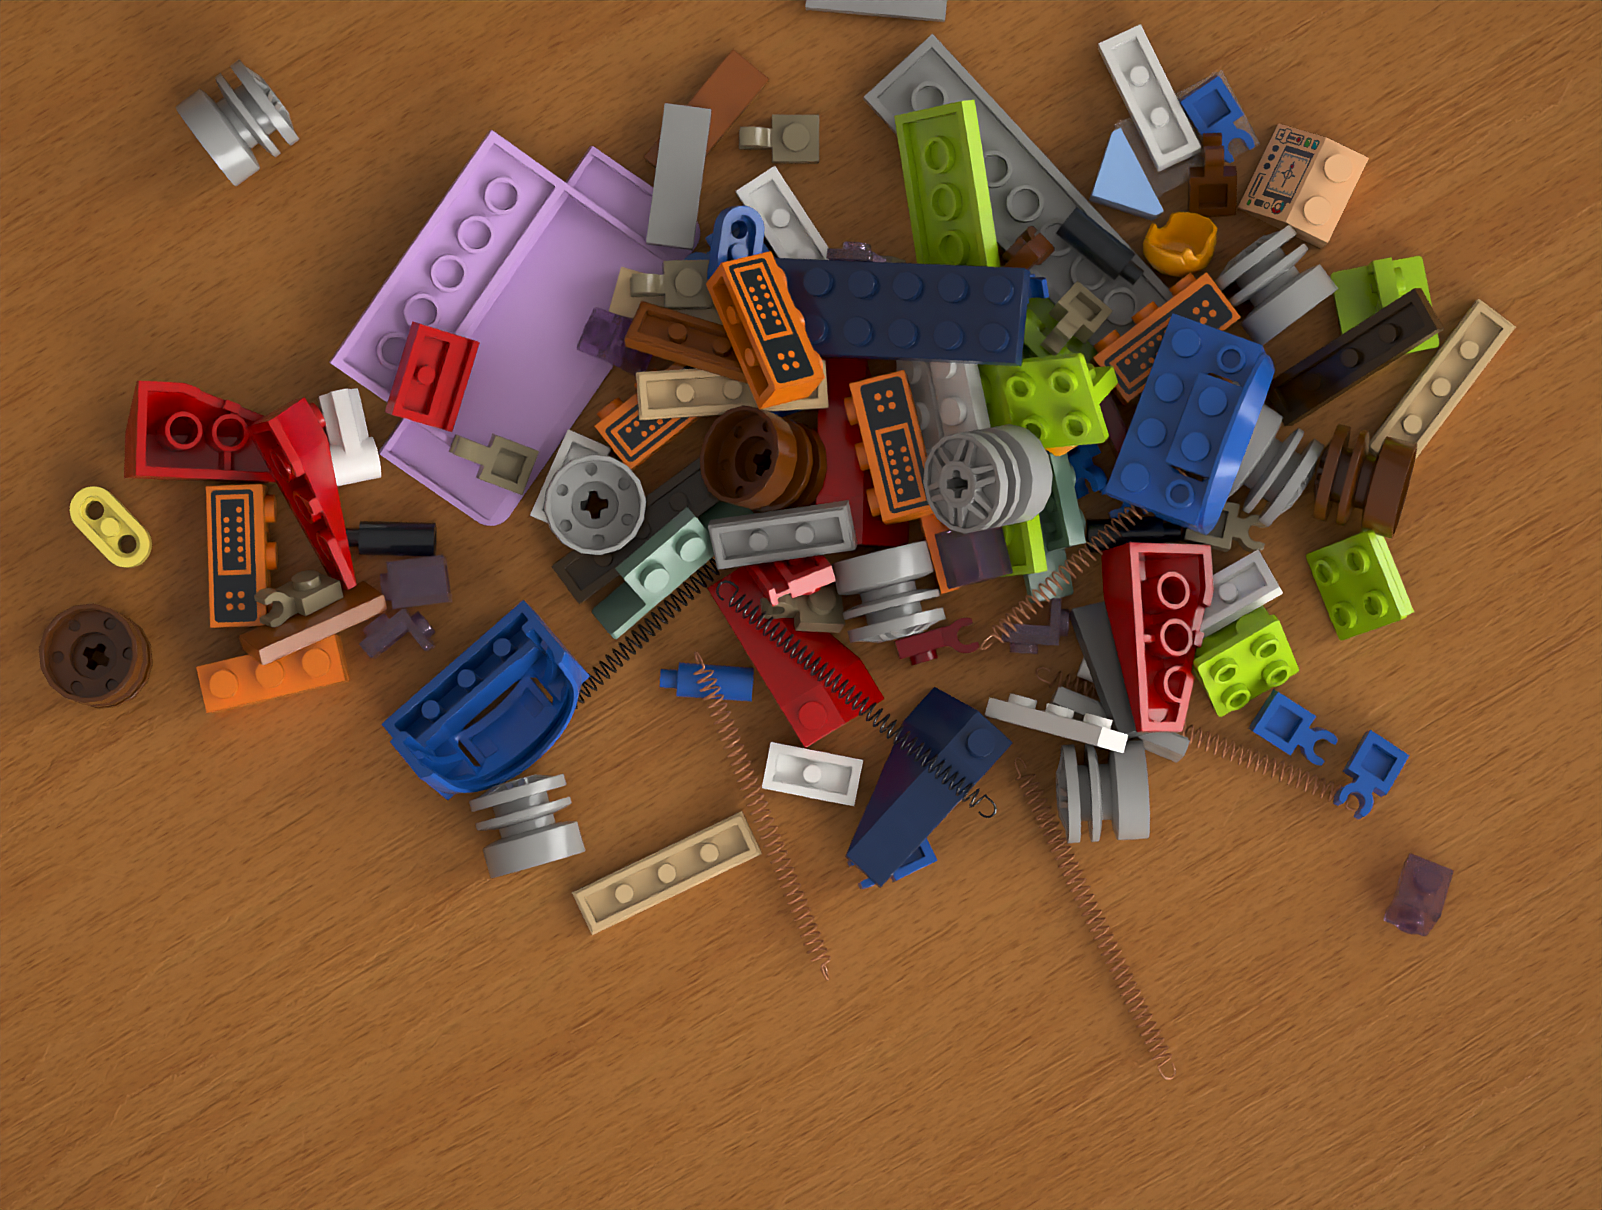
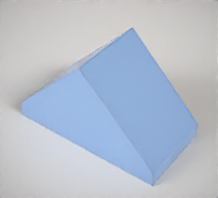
[1089,127,1164,221]

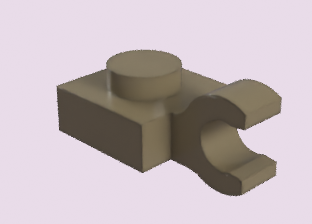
[739,114,819,164]
[630,260,713,310]
[1040,281,1113,355]
[449,433,539,495]
[254,570,343,627]
[760,582,845,633]

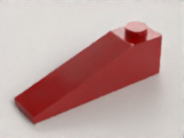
[816,358,909,547]
[124,380,276,483]
[246,397,357,590]
[1101,542,1214,733]
[707,566,885,748]

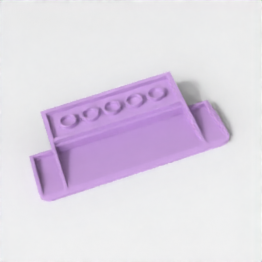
[329,130,700,526]

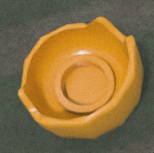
[1143,212,1218,277]

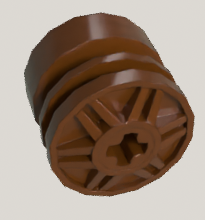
[700,405,827,513]
[1313,424,1418,539]
[39,603,153,709]

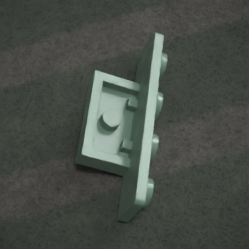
[1023,453,1086,603]
[592,501,754,639]

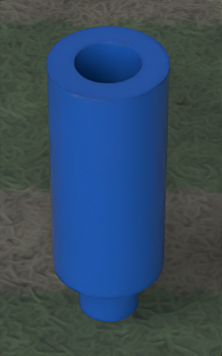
[660,662,754,702]

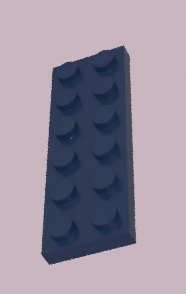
[774,258,1030,366]

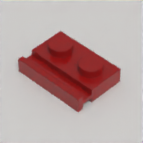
[385,321,480,432]
[744,555,836,606]

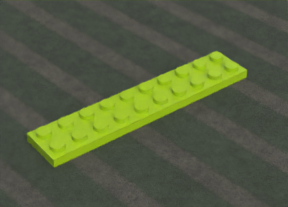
[894,100,1048,581]

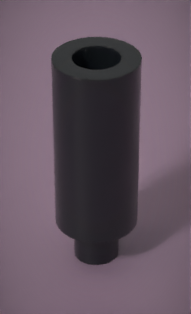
[1056,207,1144,285]
[1086,516,1181,553]
[345,521,437,557]

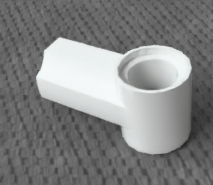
[317,388,381,486]

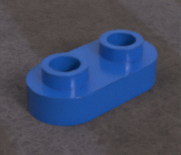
[707,206,765,280]

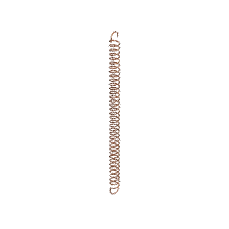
[980,466,1188,650]
[693,651,831,981]
[1035,667,1357,812]
[1014,757,1176,1080]

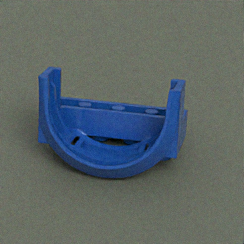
[1105,313,1275,536]
[382,600,590,800]

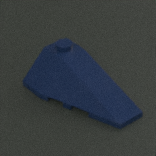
[845,687,1013,888]

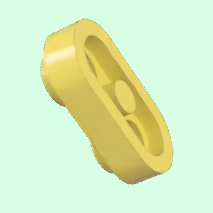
[70,486,152,568]

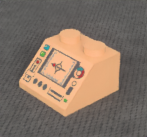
[1237,123,1369,249]

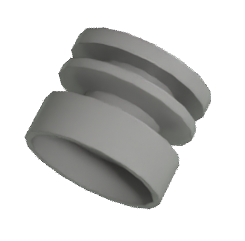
[175,59,299,187]
[1214,225,1338,345]
[1202,404,1324,527]
[923,424,1053,534]
[544,455,646,555]
[831,541,946,643]
[1056,740,1150,844]
[469,774,586,878]

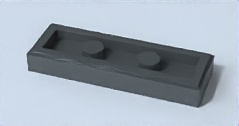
[1069,601,1154,739]

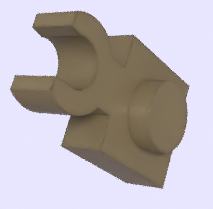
[1181,501,1267,552]

